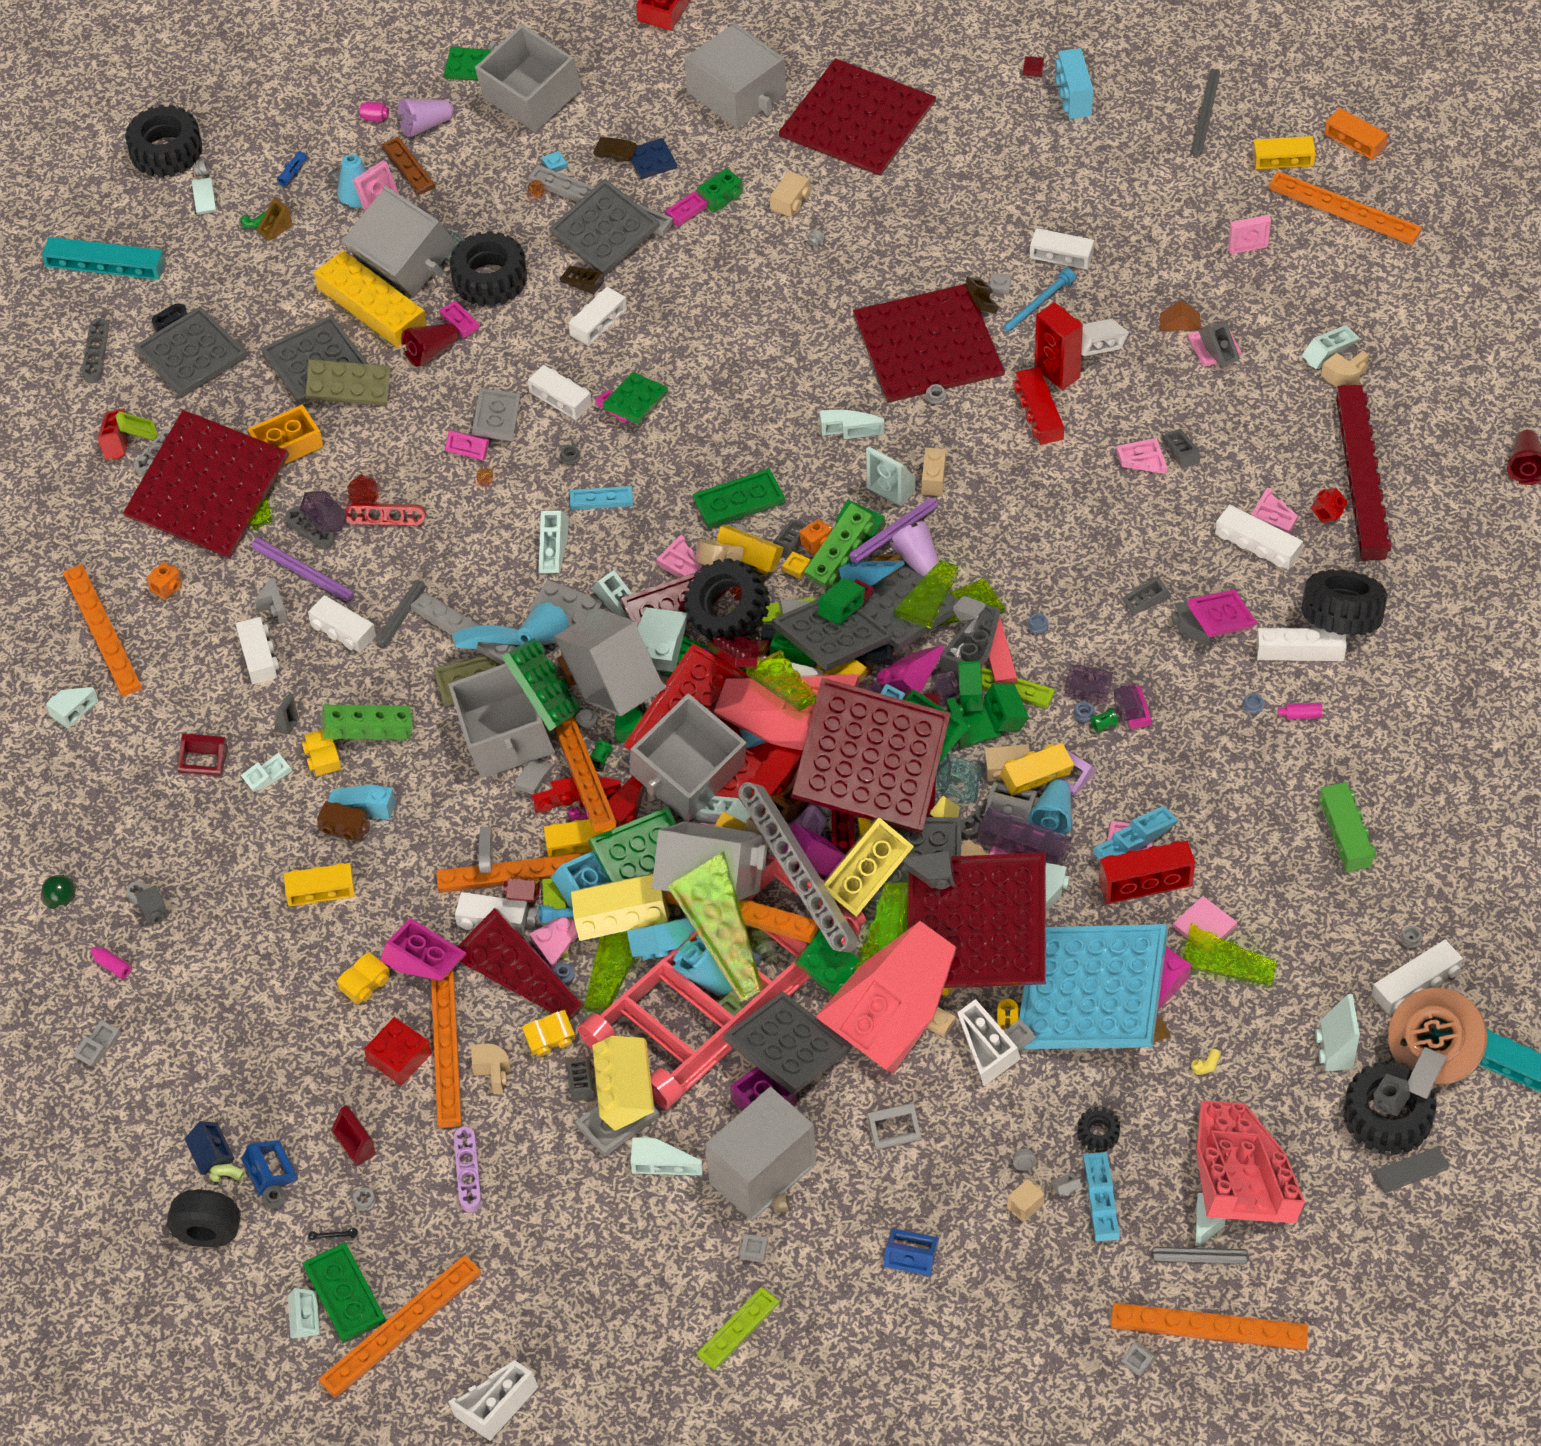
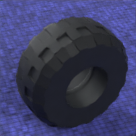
[167,1189,241,1248]

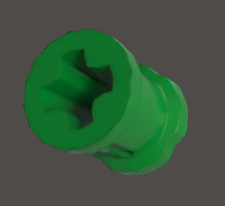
[1090,708,1119,734]
[590,740,613,769]

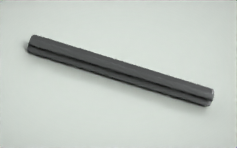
[1192,68,1220,156]

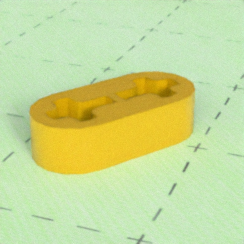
[997,999,1018,1031]

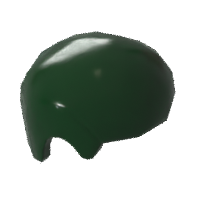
[41,875,76,909]

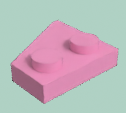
[1116,438,1168,474]
[1251,487,1298,534]
[656,535,703,578]
[529,917,578,969]

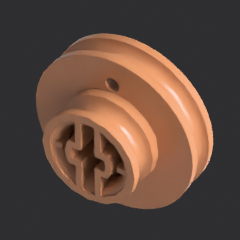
[1388,988,1487,1085]

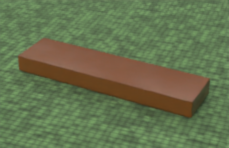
[382,136,436,196]

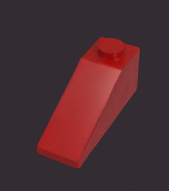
[97,408,127,460]
[608,776,645,828]

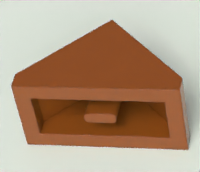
[1160,300,1201,331]

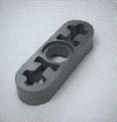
[286,508,335,549]

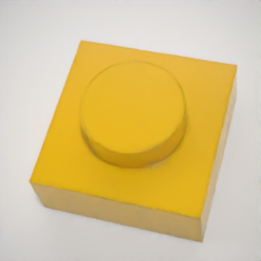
[782,552,811,579]

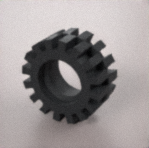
[1077,1107,1120,1152]

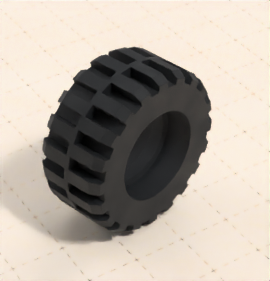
[125,105,203,177]
[449,231,527,307]
[684,558,770,641]
[1301,569,1388,636]
[1343,1061,1437,1155]

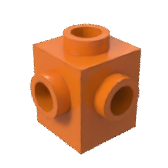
[799,519,833,557]
[146,561,182,600]

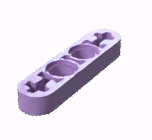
[454,1127,481,1212]

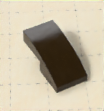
[593,137,638,162]
[966,277,999,314]

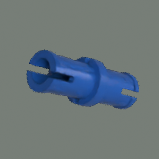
[277,151,307,186]

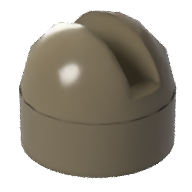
[772,1192,791,1213]

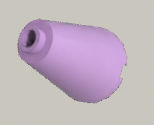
[398,98,454,137]
[890,521,942,582]

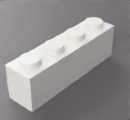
[1215,505,1303,570]
[1256,628,1346,661]
[1371,939,1463,1015]

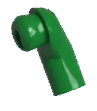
[239,212,266,229]

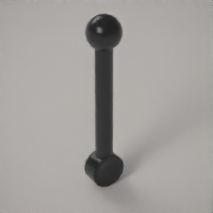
[308,1228,358,1241]

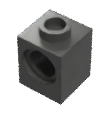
[135,885,169,925]
[1373,1073,1410,1116]

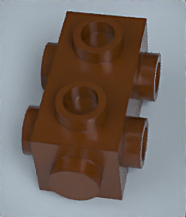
[317,801,370,842]

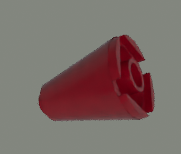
[401,323,459,367]
[1507,430,1541,485]

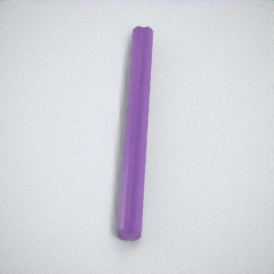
[849,498,938,563]
[252,537,354,602]

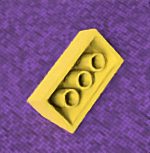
[823,817,914,917]
[571,873,670,941]
[592,1036,655,1131]

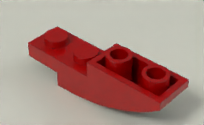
[531,776,621,813]

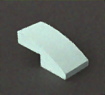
[192,178,217,215]
[241,753,293,792]

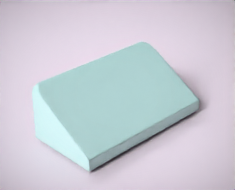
[288,1288,319,1338]

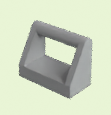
[985,781,1037,825]
[866,1103,921,1150]

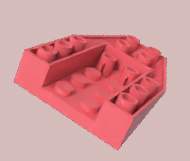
[714,674,859,751]
[816,921,957,1074]
[1196,1100,1305,1223]

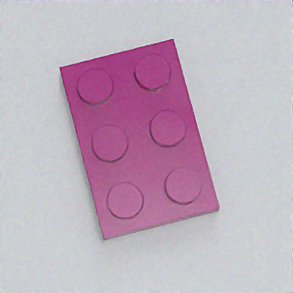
[1187,589,1257,637]

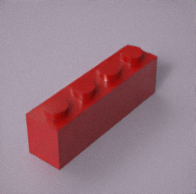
[1013,367,1064,445]

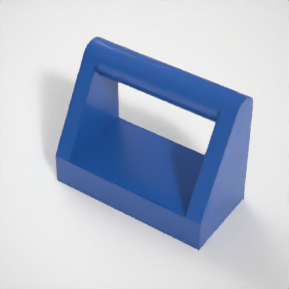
[241,1140,298,1195]
[883,1228,939,1276]

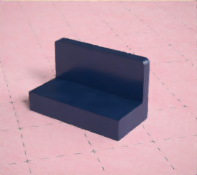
[185,1121,235,1175]

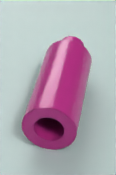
[1277,702,1322,719]
[90,946,132,979]

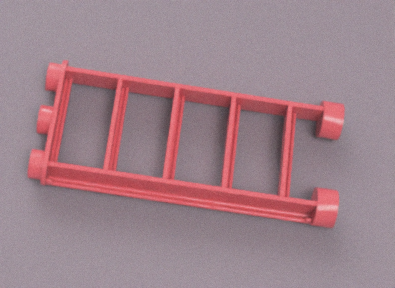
[577,851,866,1109]

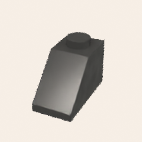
[1198,321,1240,367]
[1171,601,1210,646]
[904,851,955,889]

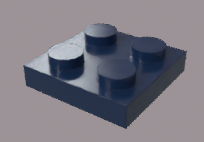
[631,138,677,180]

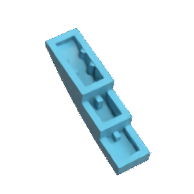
[1093,806,1178,860]
[1083,1152,1120,1242]

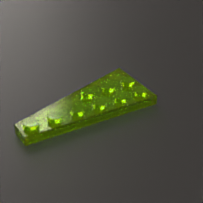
[667,851,763,1002]

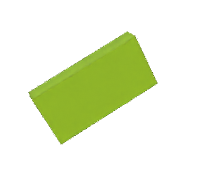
[116,411,158,440]

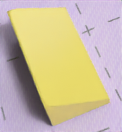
[930,796,960,817]

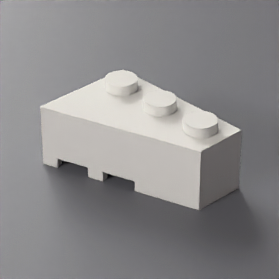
[957,999,1021,1085]
[448,1360,538,1441]

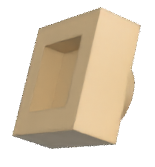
[926,1007,956,1037]

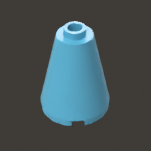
[337,154,367,207]
[517,602,569,645]
[1028,779,1072,840]
[673,935,733,996]

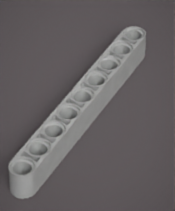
[739,783,858,952]

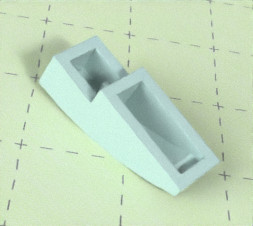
[819,410,884,439]

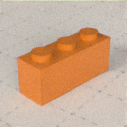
[1325,108,1388,160]

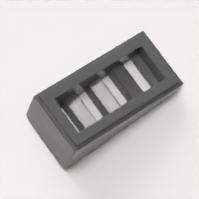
[1162,429,1200,469]
[773,519,807,559]
[1122,576,1171,615]
[275,693,299,734]
[566,1056,595,1102]

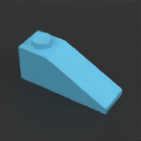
[328,784,396,820]

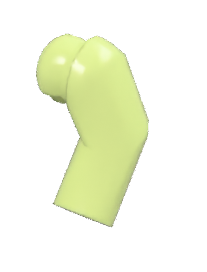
[209,1164,246,1182]

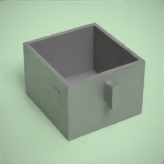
[684,22,786,128]
[475,24,582,133]
[341,185,457,298]
[554,608,667,716]
[448,664,555,778]
[630,693,747,822]
[652,821,767,902]
[705,1087,816,1222]

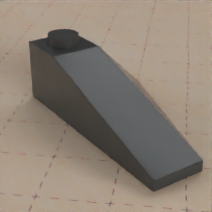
[940,605,1001,681]

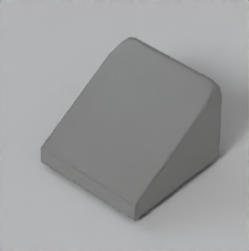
[953,596,986,621]
[1121,1342,1158,1376]

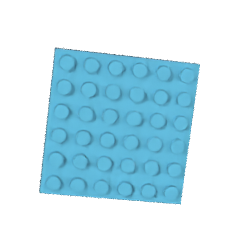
[1019,924,1168,1049]

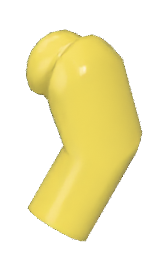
[1191,1049,1221,1075]

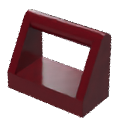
[178,733,228,776]
[331,1105,376,1167]

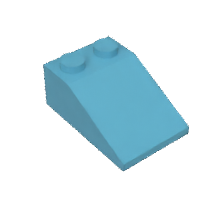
[551,851,609,908]
[627,914,708,960]

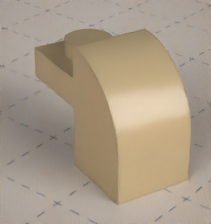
[1321,351,1369,386]
[695,539,744,565]
[471,1044,511,1094]

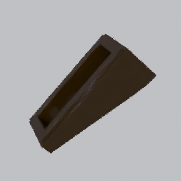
[560,266,604,295]

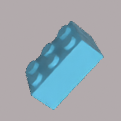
[1054,48,1093,119]

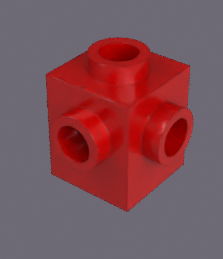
[1310,487,1348,523]

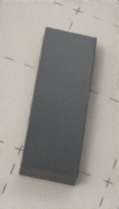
[1374,1147,1449,1194]

